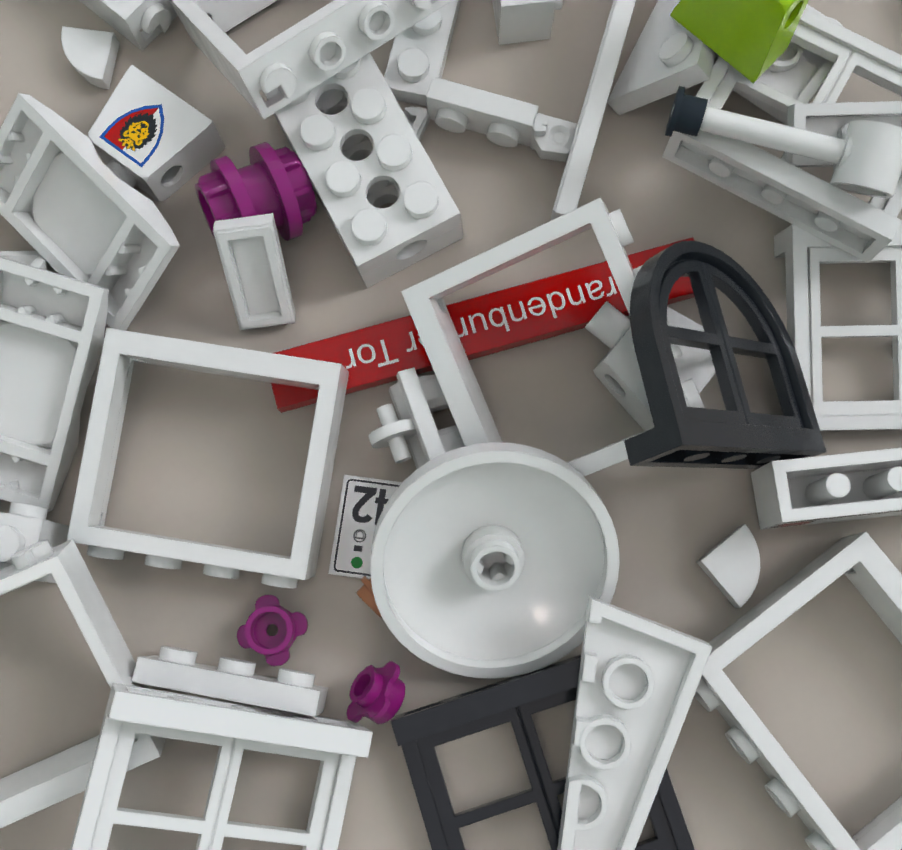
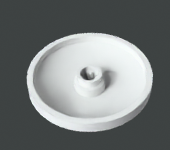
[370,442,620,679]

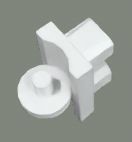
[368,367,465,469]

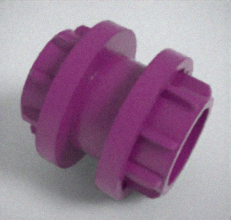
[195,142,317,241]

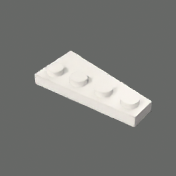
[607,0,716,115]
[557,596,713,850]

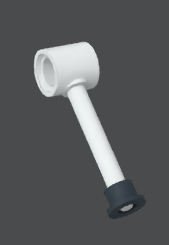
[665,86,902,198]

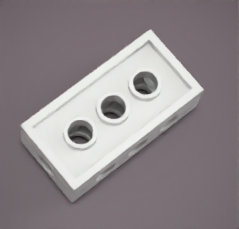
[263,53,463,288]

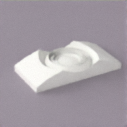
[0,93,180,331]
[0,256,109,512]

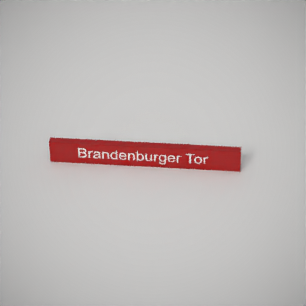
[271,237,695,413]

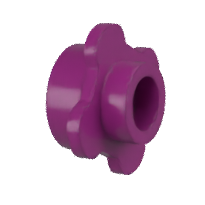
[237,595,308,666]
[346,661,405,724]

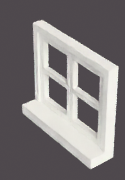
[662,9,902,263]
[774,223,902,431]
[70,683,373,850]

